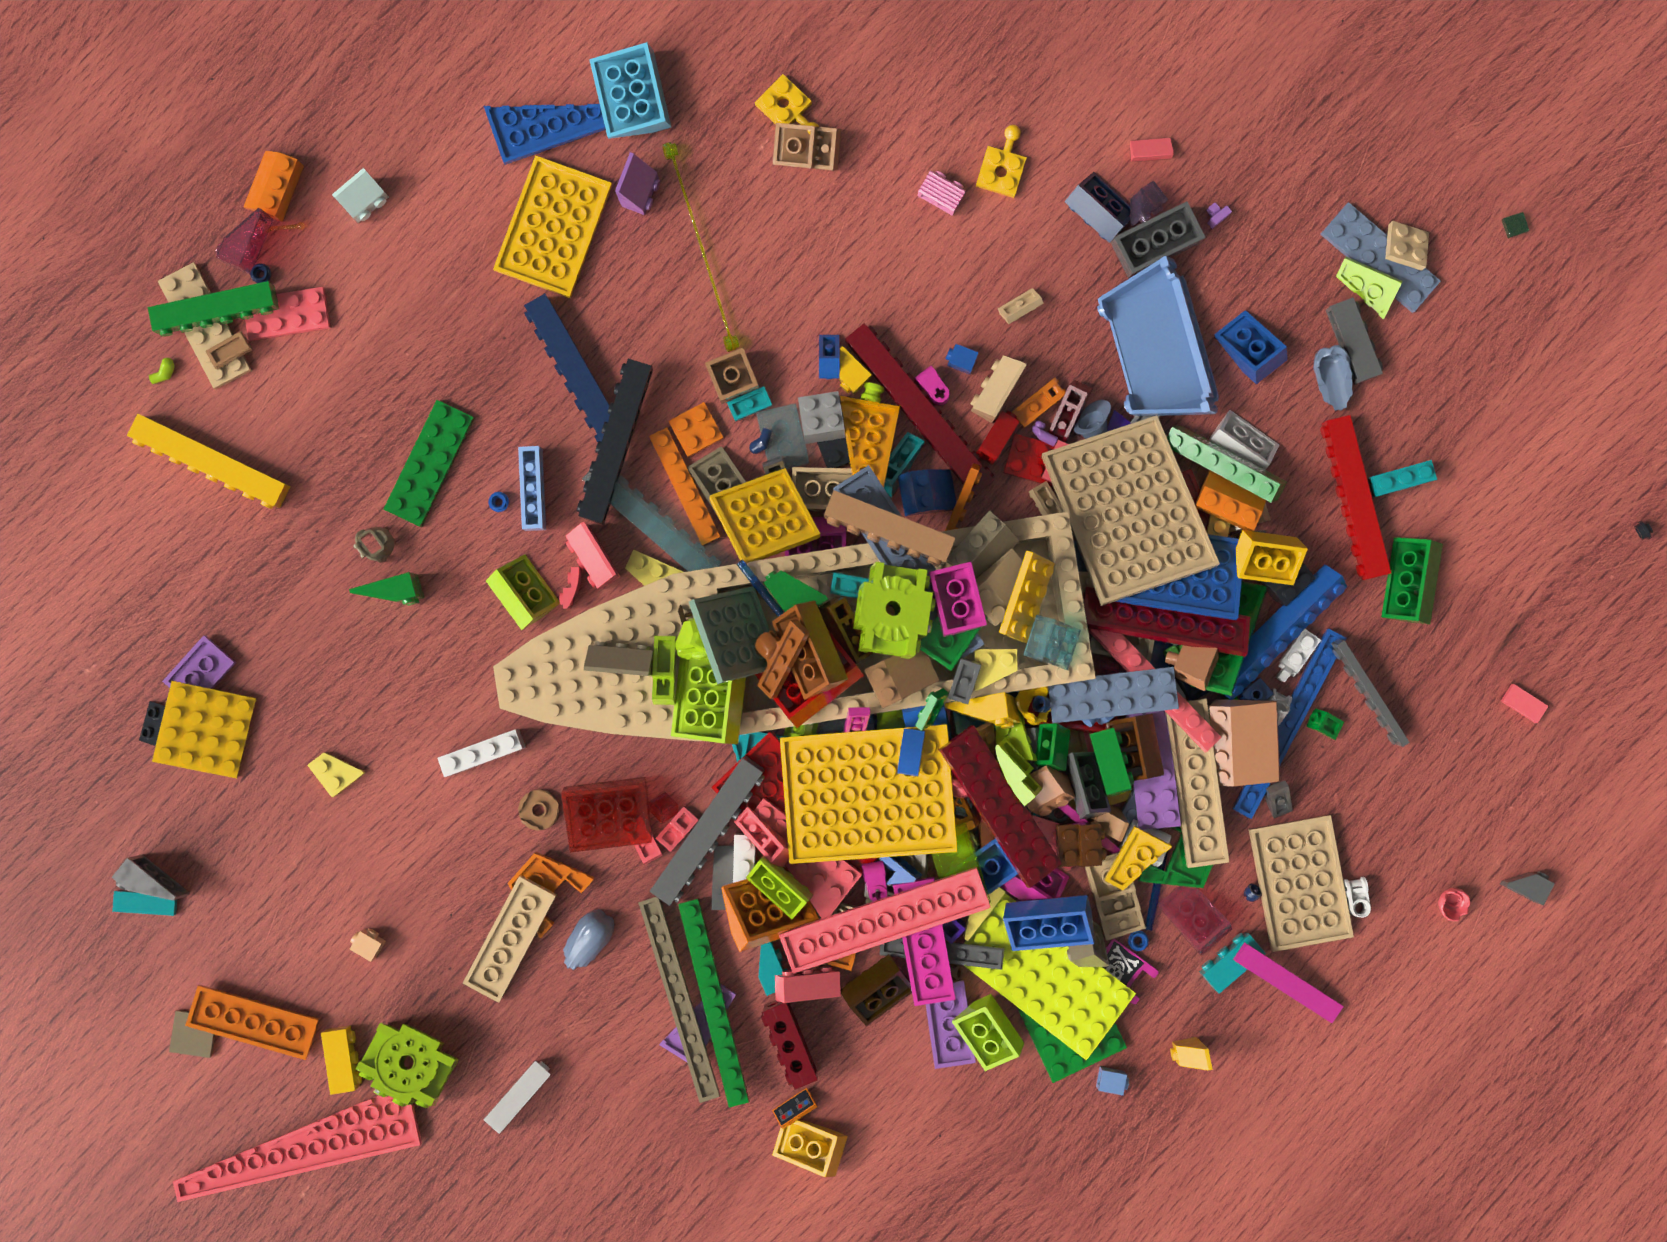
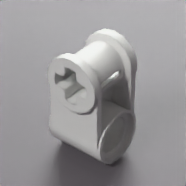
[1267,688,1292,726]
[1343,877,1371,918]

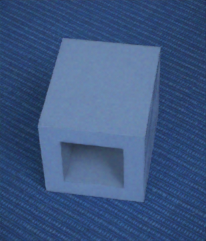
[1096,1066,1129,1095]

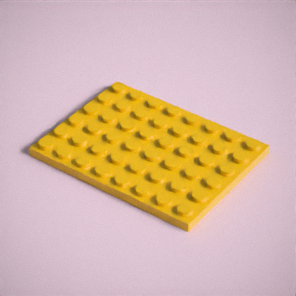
[780,724,958,864]

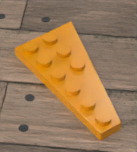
[840,396,900,488]

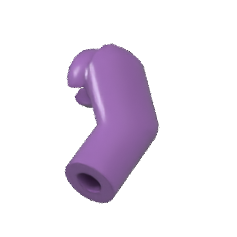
[1032,421,1058,446]

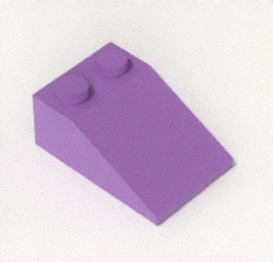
[615,152,660,215]

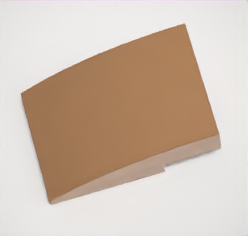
[773,123,841,170]

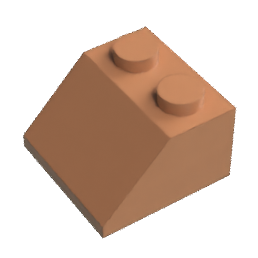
[1026,765,1075,816]

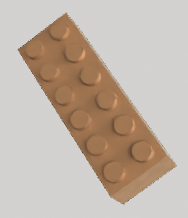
[824,490,955,567]

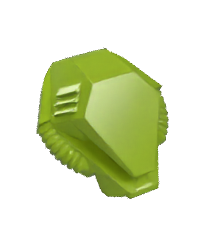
[675,617,708,660]

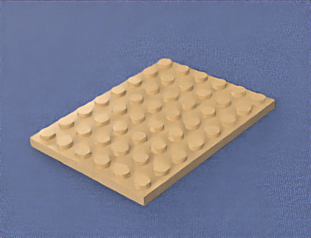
[1041,415,1220,606]

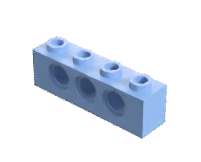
[518,446,546,531]

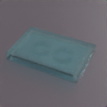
[756,403,809,469]

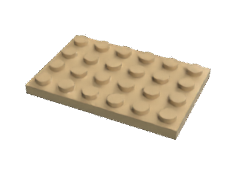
[1248,815,1354,952]

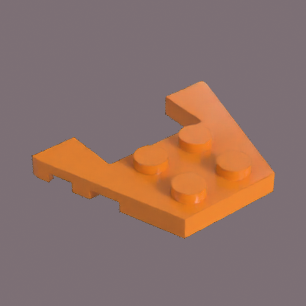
[507,852,595,938]

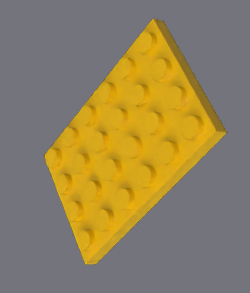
[493,155,612,298]

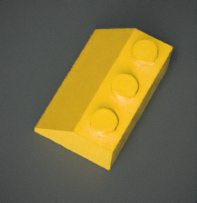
[1236,530,1308,585]

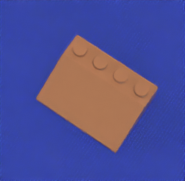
[1209,699,1280,786]

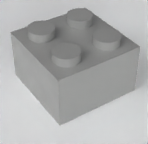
[798,391,845,444]

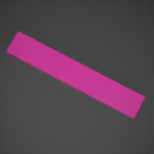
[1233,942,1344,1023]

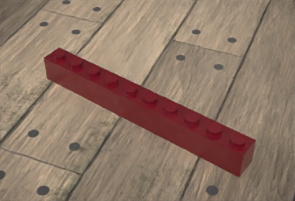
[845,323,994,498]

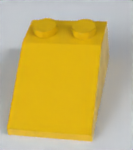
[944,692,1020,729]
[772,1119,848,1178]

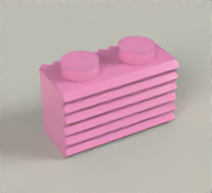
[918,170,966,216]

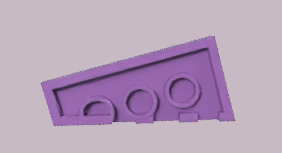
[659,984,736,1062]

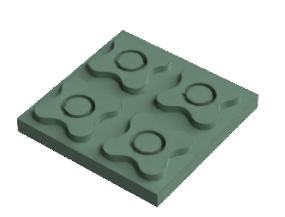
[689,586,770,684]

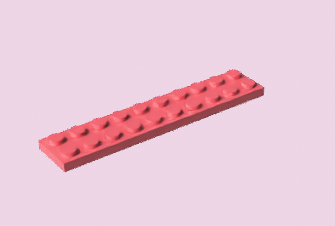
[779,867,991,974]

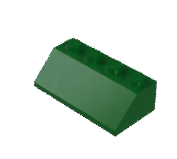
[1381,537,1443,625]

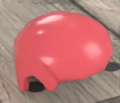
[1438,888,1471,921]

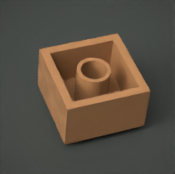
[705,348,759,404]

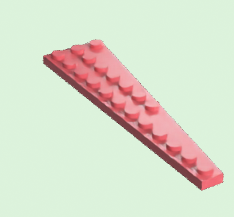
[173,1095,422,1202]

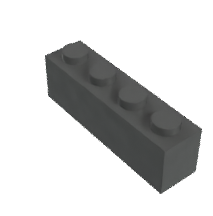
[1326,297,1383,385]

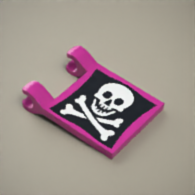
[1102,938,1159,1004]

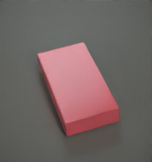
[1501,684,1548,723]

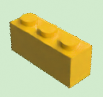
[321,1025,362,1095]

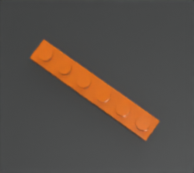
[649,427,721,546]

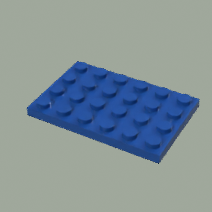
[1114,534,1242,620]

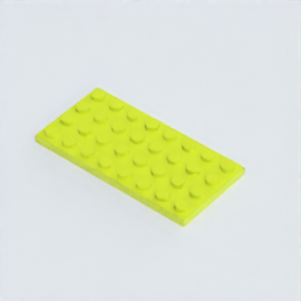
[964,893,1136,1060]

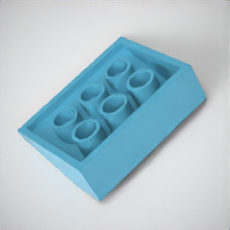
[589,42,671,139]

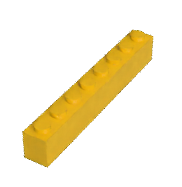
[127,414,291,509]

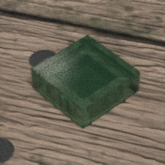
[1502,212,1529,239]

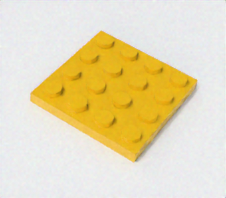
[710,468,820,565]
[152,680,256,779]

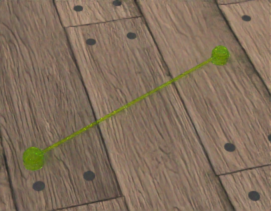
[662,142,739,352]

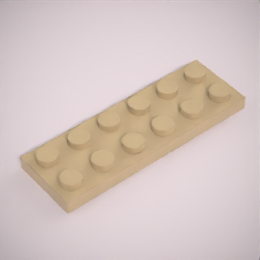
[158,262,252,389]
[463,875,557,1003]

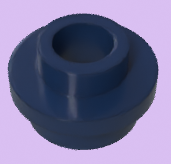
[250,264,272,283]

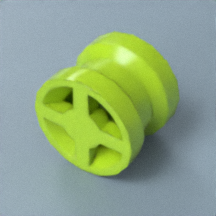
[861,382,884,404]

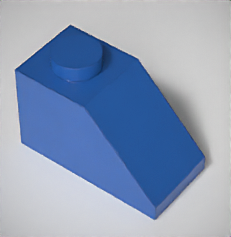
[819,335,840,379]

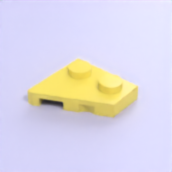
[974,649,1017,690]
[308,752,365,798]

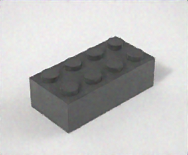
[1111,201,1206,279]

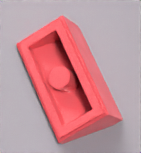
[1130,138,1174,162]

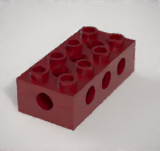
[761,1000,818,1090]

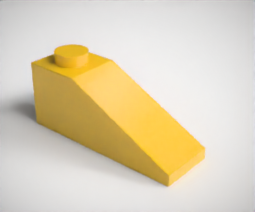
[1170,1037,1213,1070]

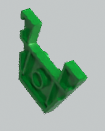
[1138,822,1213,888]

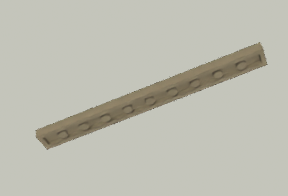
[638,897,721,1103]

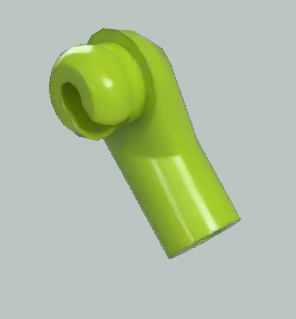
[149,357,175,384]

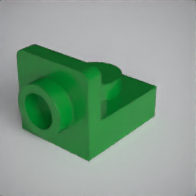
[1306,709,1344,740]

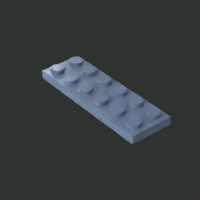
[1320,202,1441,313]
[1048,667,1179,723]

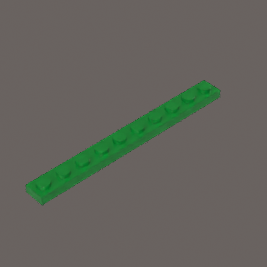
[678,899,750,1108]

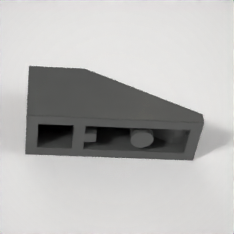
[712,845,734,910]

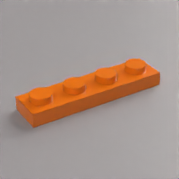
[945,463,982,531]

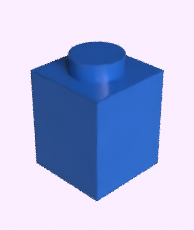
[946,344,979,375]

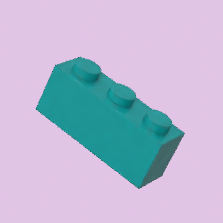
[1367,460,1437,498]
[1199,932,1266,994]

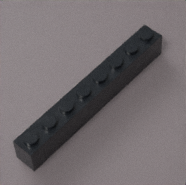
[577,358,653,525]

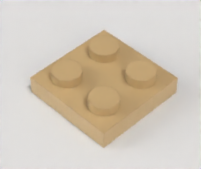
[1385,221,1429,271]

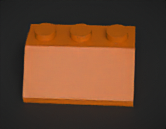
[244,151,304,222]
[1195,470,1266,531]

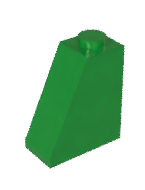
[764,570,829,612]

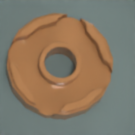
[518,789,560,831]

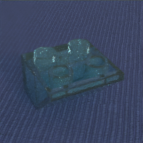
[1023,615,1081,670]

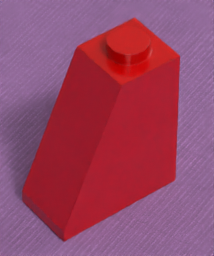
[976,411,1020,465]

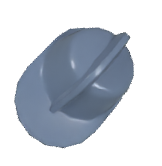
[1074,400,1111,439]

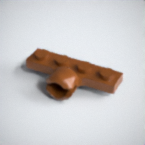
[755,619,810,699]

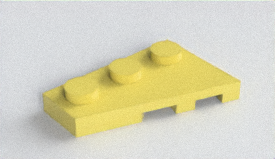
[625,550,683,586]

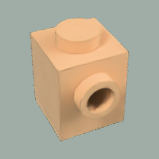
[350,928,386,962]

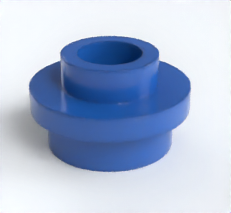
[488,492,509,512]
[1128,930,1149,951]

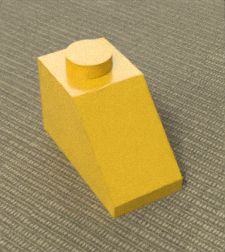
[839,346,871,395]

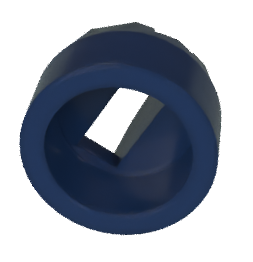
[1033,696,1051,713]
[1244,883,1262,902]

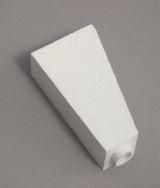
[483,1061,550,1134]

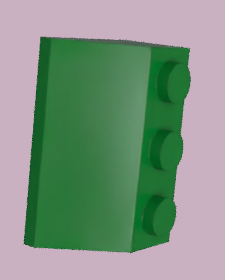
[1090,728,1135,798]

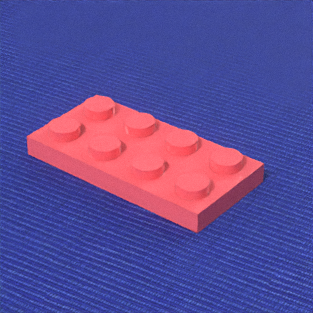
[245,287,331,341]

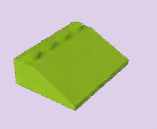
[671,657,746,744]

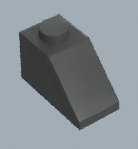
[1500,871,1555,906]

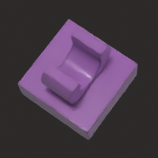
[1206,203,1232,229]

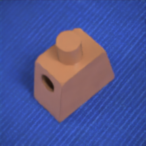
[1165,645,1219,691]

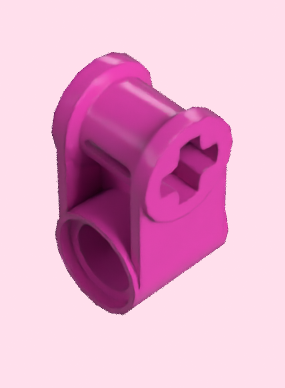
[915,366,949,406]
[862,860,887,902]

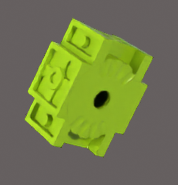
[853,562,935,659]
[356,1023,459,1108]

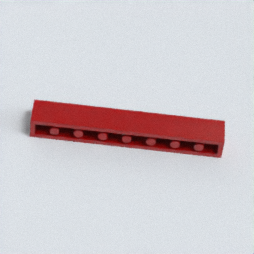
[1320,415,1391,580]

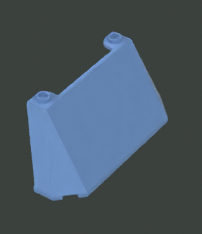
[1097,256,1219,416]

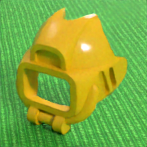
[1015,686,1051,725]

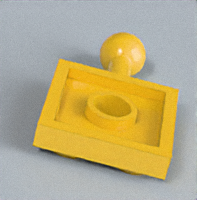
[755,74,819,134]
[975,125,1027,198]

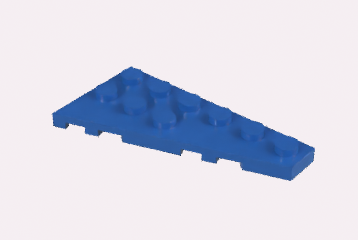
[484,104,606,165]

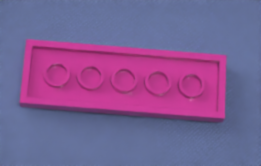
[893,877,956,1006]

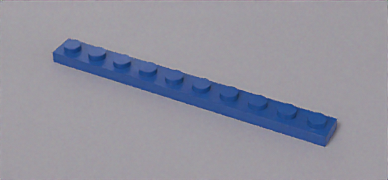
[1232,629,1347,819]

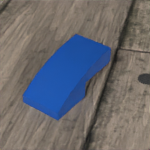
[897,728,925,777]

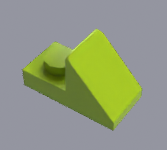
[784,723,818,737]

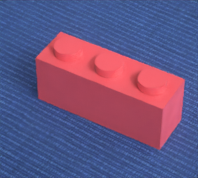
[775,966,841,1003]

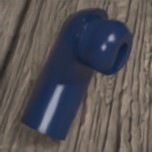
[749,428,772,454]

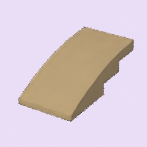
[1085,852,1146,940]

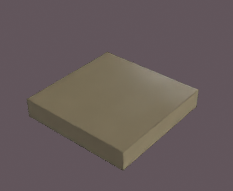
[169,1010,215,1058]

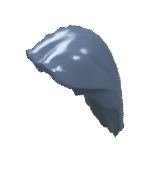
[1313,345,1353,411]
[563,909,615,970]

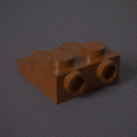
[1056,822,1106,867]

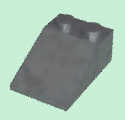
[111,854,190,900]

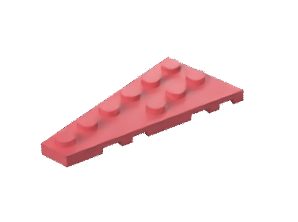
[754,797,863,918]

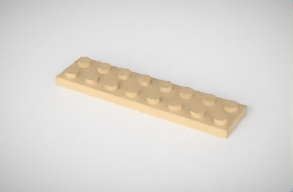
[1165,698,1229,868]

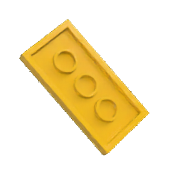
[999,551,1055,644]

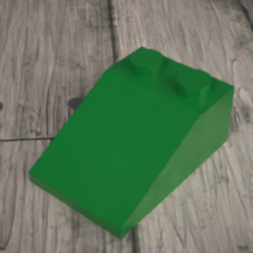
[349,572,424,606]

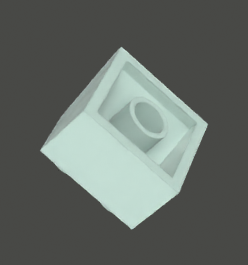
[332,168,389,223]

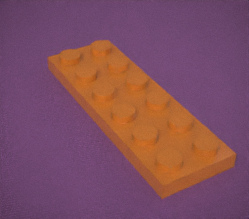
[185,985,320,1060]

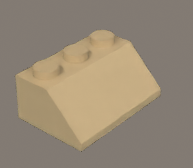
[970,355,1027,423]

